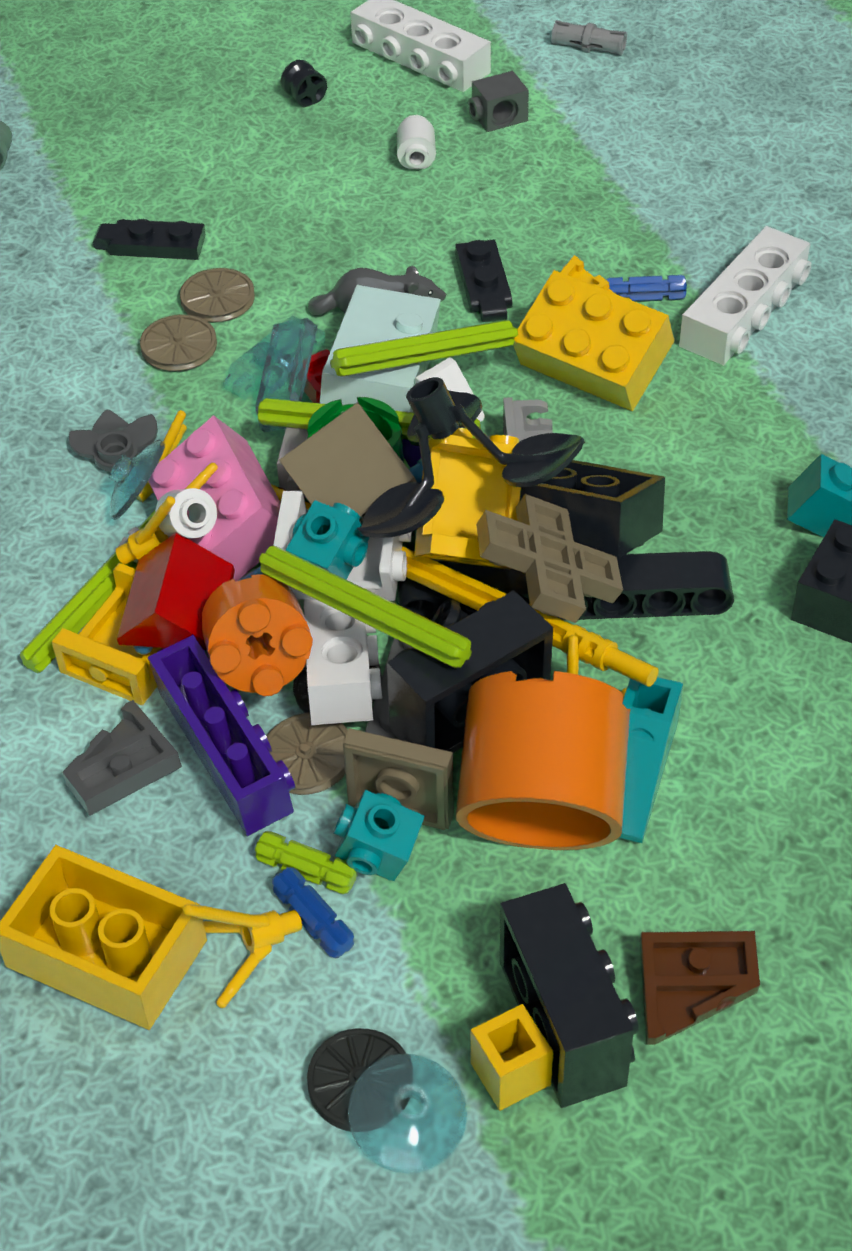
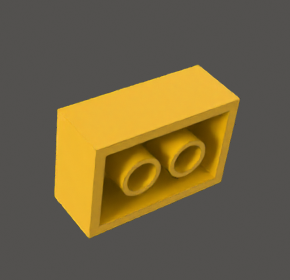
[513,270,674,411]
[0,844,207,1030]

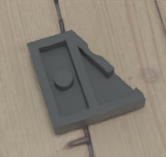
[62,700,182,816]

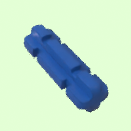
[606,275,687,302]
[272,867,354,958]

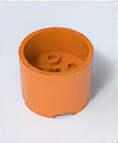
[456,671,630,850]

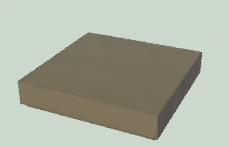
[279,402,416,523]
[343,728,454,830]

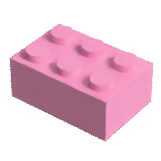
[146,415,281,582]

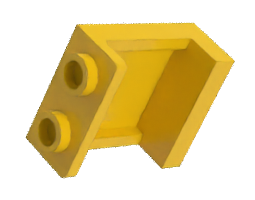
[414,428,521,569]
[52,563,165,706]

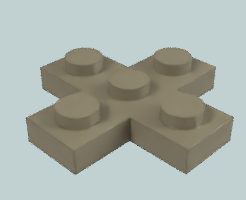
[476,494,623,623]

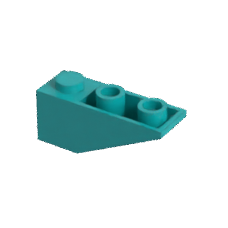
[787,454,852,537]
[619,677,683,843]

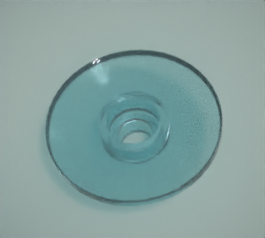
[108,439,165,520]
[348,1054,467,1174]

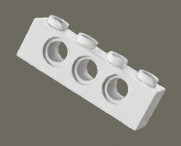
[351,0,491,92]
[679,226,811,365]
[304,599,382,725]

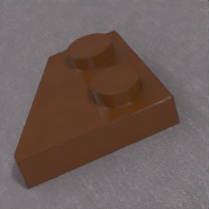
[640,931,760,1045]

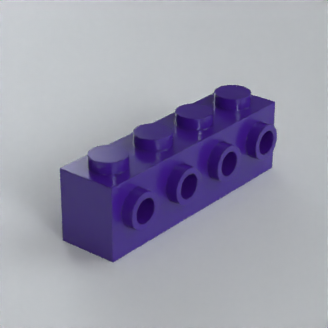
[148,635,295,836]

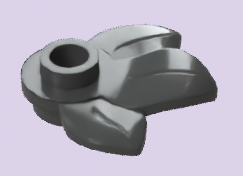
[69,409,158,472]

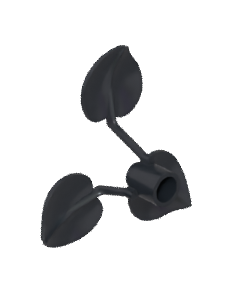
[356,377,585,538]

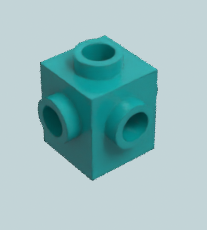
[286,500,370,580]
[333,790,425,881]

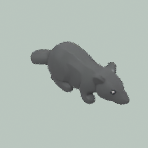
[308,266,446,315]

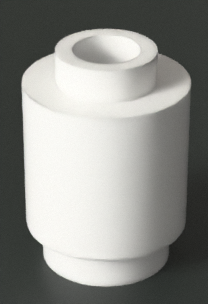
[397,115,436,169]
[155,488,217,538]

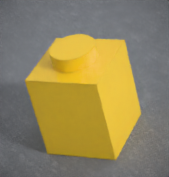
[470,1004,553,1111]

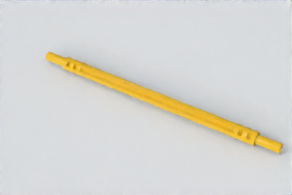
[271,484,659,687]

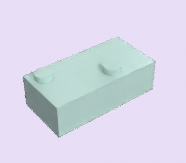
[320,285,441,413]

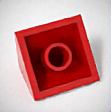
[117,532,235,651]

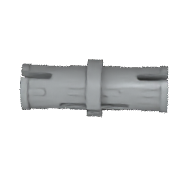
[551,20,627,56]

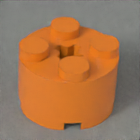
[202,574,313,696]

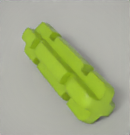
[255,831,357,894]

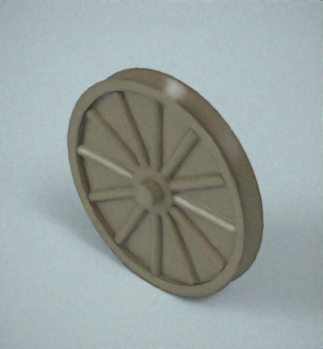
[180,268,255,322]
[140,314,217,371]
[266,713,348,795]

